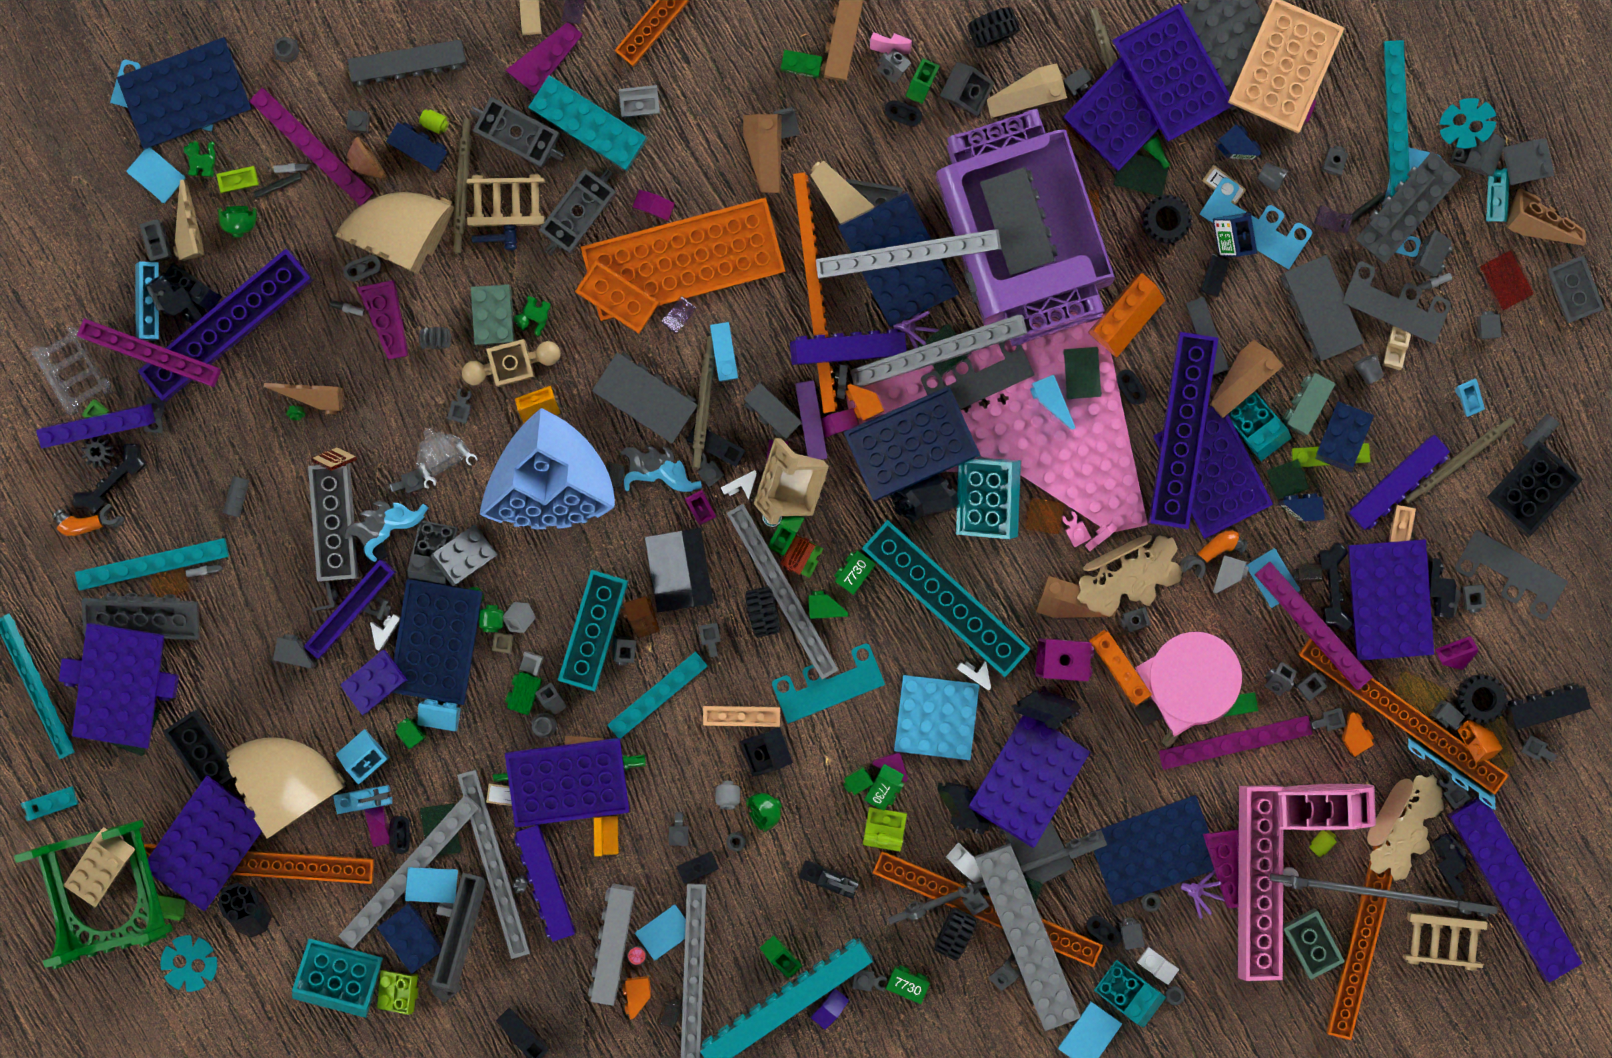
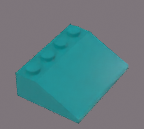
[956,458,1021,539]
[292,939,383,1018]

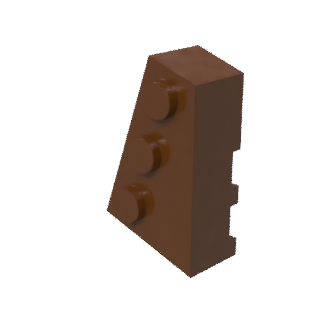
[621,595,660,638]

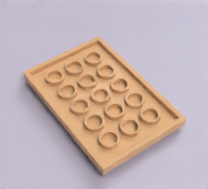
[1228,0,1344,133]

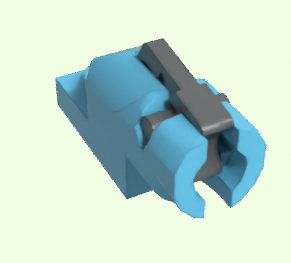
[333,785,392,814]

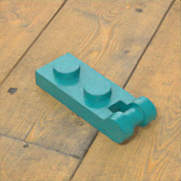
[1486,168,1509,222]
[21,786,79,821]

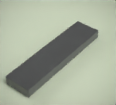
[1185,297,1229,374]

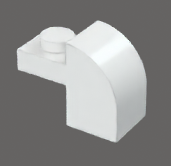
[946,843,983,883]

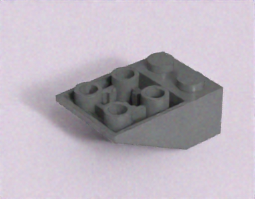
[407,520,458,585]

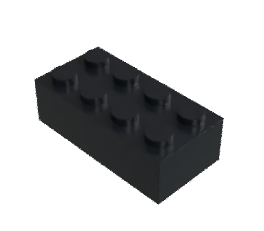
[1504,682,1592,730]
[162,709,233,786]

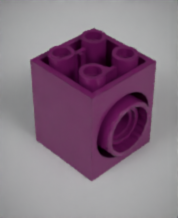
[1035,638,1094,681]

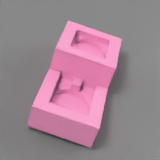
[870,32,912,55]

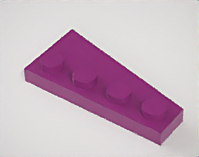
[505,22,583,95]
[357,280,409,360]
[1203,829,1239,908]

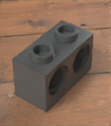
[139,219,173,262]
[1118,917,1145,950]

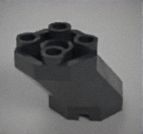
[889,475,959,523]
[1011,686,1081,730]
[937,781,990,834]
[218,881,273,938]

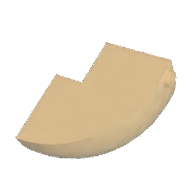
[335,192,455,274]
[227,738,346,839]

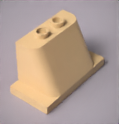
[754,438,829,524]

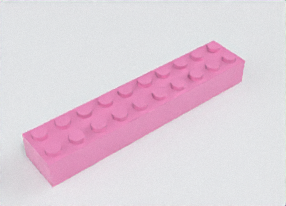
[1238,785,1284,981]

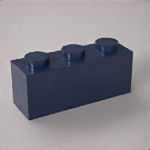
[386,122,449,173]

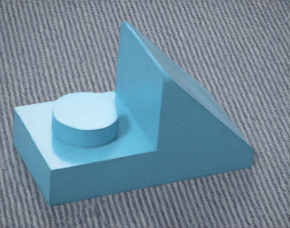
[1455,378,1485,417]

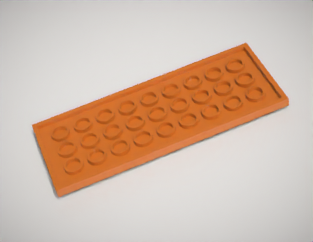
[581,197,786,321]

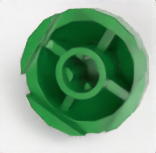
[218,206,257,237]
[746,793,782,832]

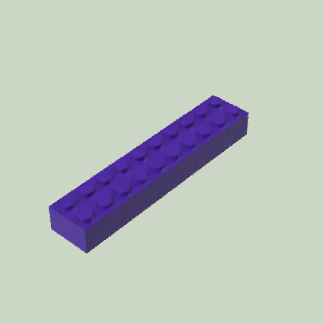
[138,249,314,402]
[1148,332,1218,529]
[1447,796,1582,983]

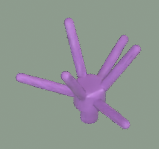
[894,311,940,349]
[1181,870,1225,919]

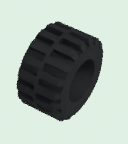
[967,7,1020,48]
[1142,194,1192,244]
[745,586,780,638]
[1456,674,1508,723]
[934,907,976,961]

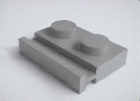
[619,85,660,118]

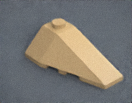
[987,63,1067,119]
[173,179,205,261]

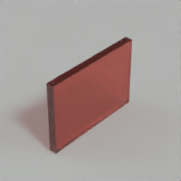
[1480,250,1534,310]

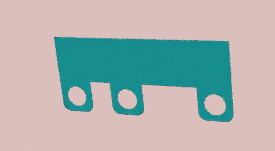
[772,644,885,724]

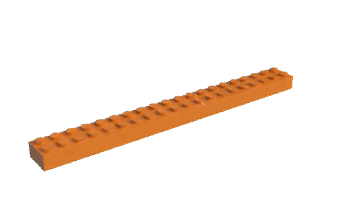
[614,0,690,67]
[793,172,838,414]
[1297,638,1509,795]
[1326,806,1411,1040]
[144,844,375,884]
[872,850,1103,967]

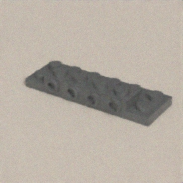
[1355,151,1461,264]
[81,592,200,640]

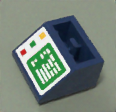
[1215,125,1261,160]
[1213,212,1257,257]
[1279,493,1325,522]

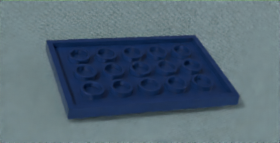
[116,37,252,150]
[838,191,959,327]
[844,386,980,502]
[393,579,483,705]
[1087,795,1214,906]

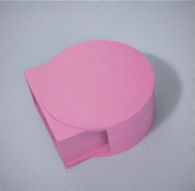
[1135,632,1242,737]
[1278,784,1376,830]

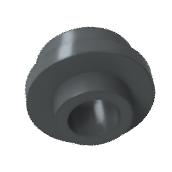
[727,832,746,851]
[512,875,528,894]
[1141,893,1161,912]

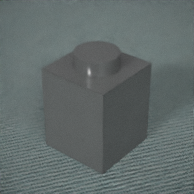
[347,110,371,134]
[1477,311,1501,340]

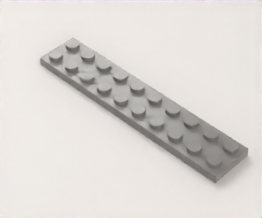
[975,843,1081,1031]

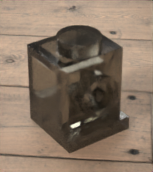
[1135,699,1163,726]

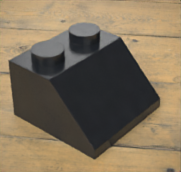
[740,727,793,777]

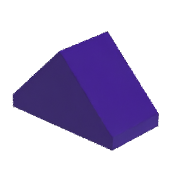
[810,988,849,1030]

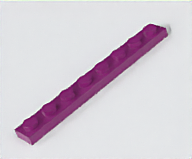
[249,88,374,206]
[77,319,221,388]
[1255,561,1373,690]
[1158,715,1312,770]

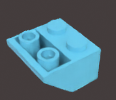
[417,699,461,731]
[336,729,390,784]

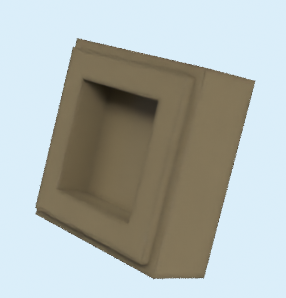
[492,632,514,654]

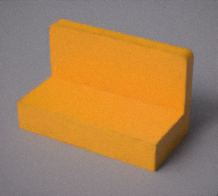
[515,386,560,423]
[594,816,619,856]

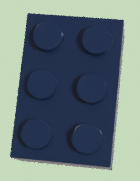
[1315,402,1374,473]
[377,902,442,974]

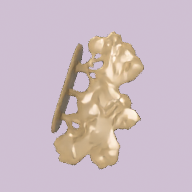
[1077,535,1183,617]
[1367,774,1444,881]

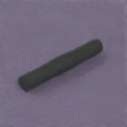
[254,172,302,198]
[1341,192,1386,228]

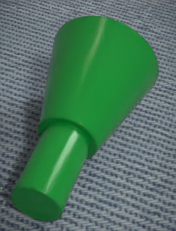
[1142,135,1170,169]

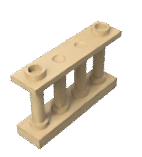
[467,174,546,227]
[1403,912,1488,971]

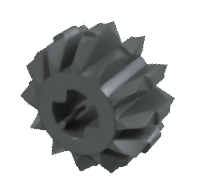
[419,327,451,350]
[81,436,115,468]

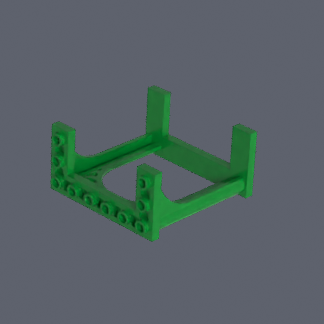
[14,820,173,969]

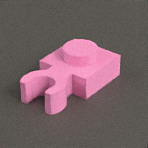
[1062,511,1091,548]
[1085,522,1117,551]

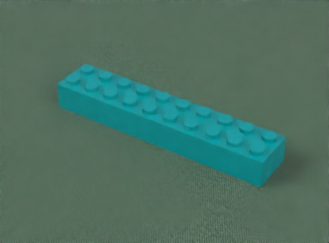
[862,520,1030,677]
[700,938,873,1058]

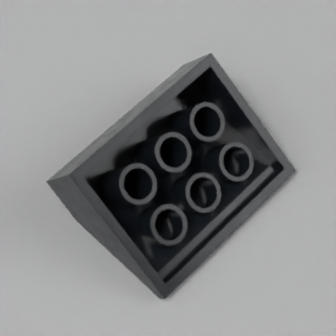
[1486,441,1583,538]
[645,528,714,613]

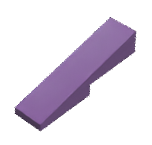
[795,380,827,459]

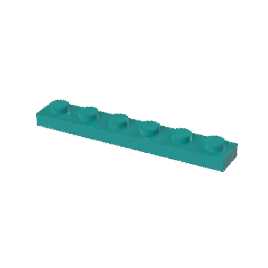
[607,651,708,739]

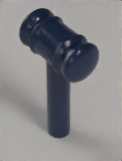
[472,225,517,250]

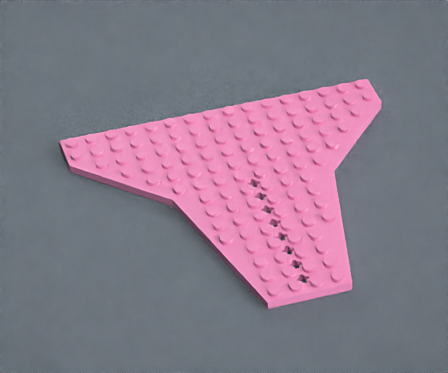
[845,312,1148,532]

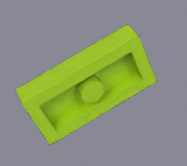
[216,166,259,193]

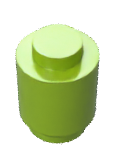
[419,109,449,134]
[1309,830,1337,858]

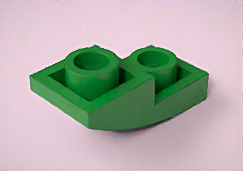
[1223,692,1258,717]

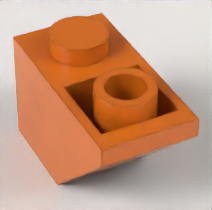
[845,384,884,421]
[1342,711,1374,757]
[1457,720,1503,762]
[622,976,651,1019]

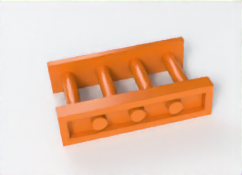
[1088,630,1152,706]

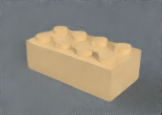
[64,827,135,907]

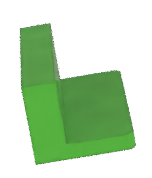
[142,894,187,921]

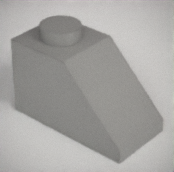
[1213,555,1249,594]

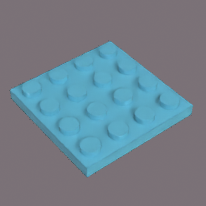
[894,675,979,760]

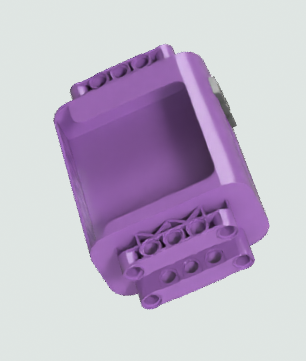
[936,109,1115,346]

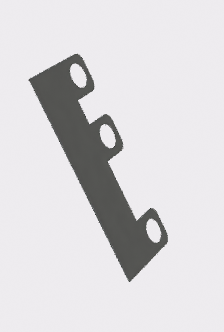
[1342,262,1451,344]
[921,340,1034,409]
[1455,529,1568,620]

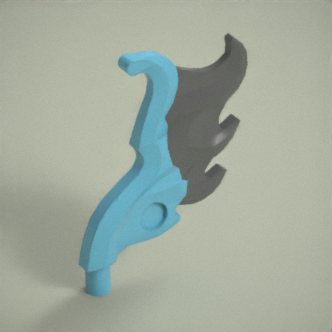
[619,445,702,492]
[345,501,428,562]

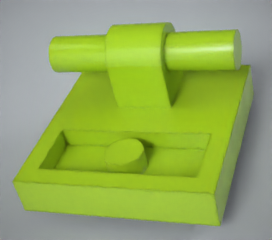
[862,807,907,852]
[377,970,419,1015]

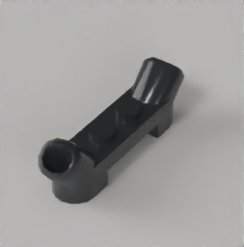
[73,444,148,516]
[1318,542,1354,632]

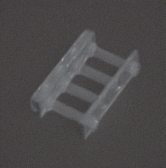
[30,326,112,416]

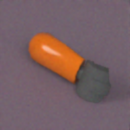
[52,503,125,536]
[1180,530,1248,578]

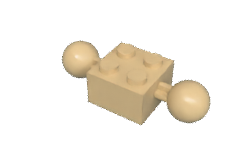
[462,339,561,387]

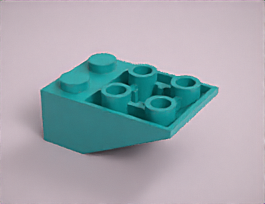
[1228,391,1291,461]
[1094,960,1166,1028]

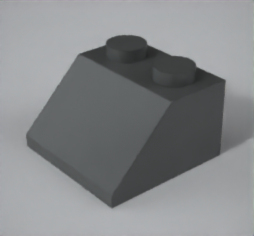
[940,62,995,117]
[1503,138,1555,185]
[1412,230,1453,277]
[273,634,317,668]

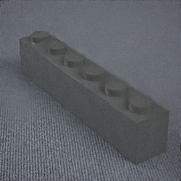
[348,39,467,86]
[431,873,487,993]

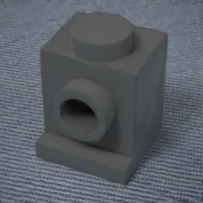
[1063,67,1094,98]
[1321,145,1348,177]
[1461,584,1486,613]
[1120,607,1151,632]
[612,635,636,665]
[1295,671,1327,701]
[535,683,567,715]
[1430,700,1465,730]

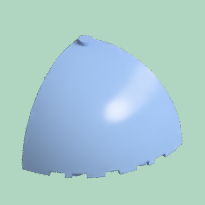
[480,408,615,529]

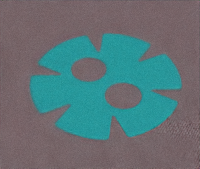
[1439,98,1496,148]
[160,935,217,992]

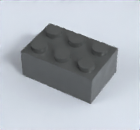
[744,382,802,440]

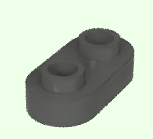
[344,255,382,282]

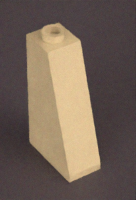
[811,161,875,224]

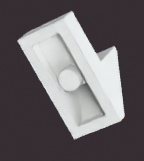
[721,470,757,499]
[370,614,401,651]
[957,660,991,690]
[1137,947,1179,985]

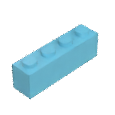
[135,262,159,341]

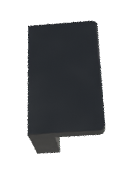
[1199,254,1230,297]

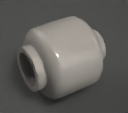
[715,781,740,810]

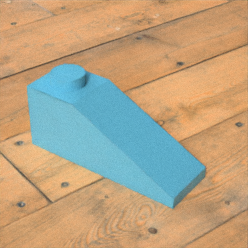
[710,322,739,382]
[1030,375,1076,430]

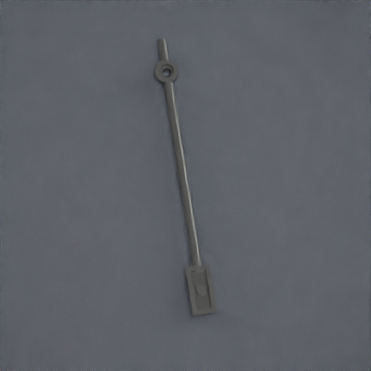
[888,830,1107,925]
[1269,873,1498,917]

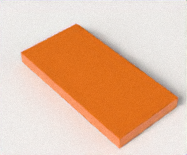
[575,260,660,334]

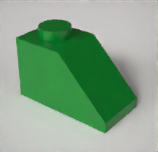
[905,58,940,104]
[768,516,805,556]
[808,591,848,619]
[843,765,874,795]
[760,935,803,978]

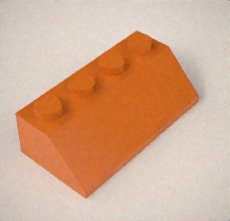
[1088,273,1165,358]

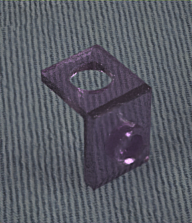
[562,0,585,24]
[1314,205,1353,234]
[661,296,696,334]

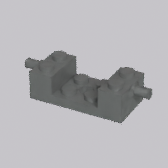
[470,97,565,169]
[539,168,617,256]

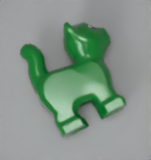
[183,141,215,177]
[514,296,551,337]

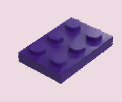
[340,650,407,716]

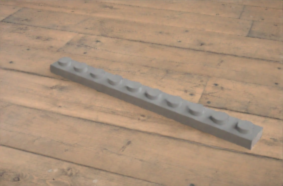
[816,229,1001,278]
[851,314,1027,387]
[727,504,838,679]
[457,769,530,959]
[339,795,480,949]
[681,883,706,1058]

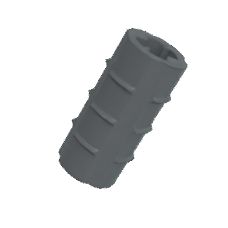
[1521,413,1559,451]
[223,476,250,517]

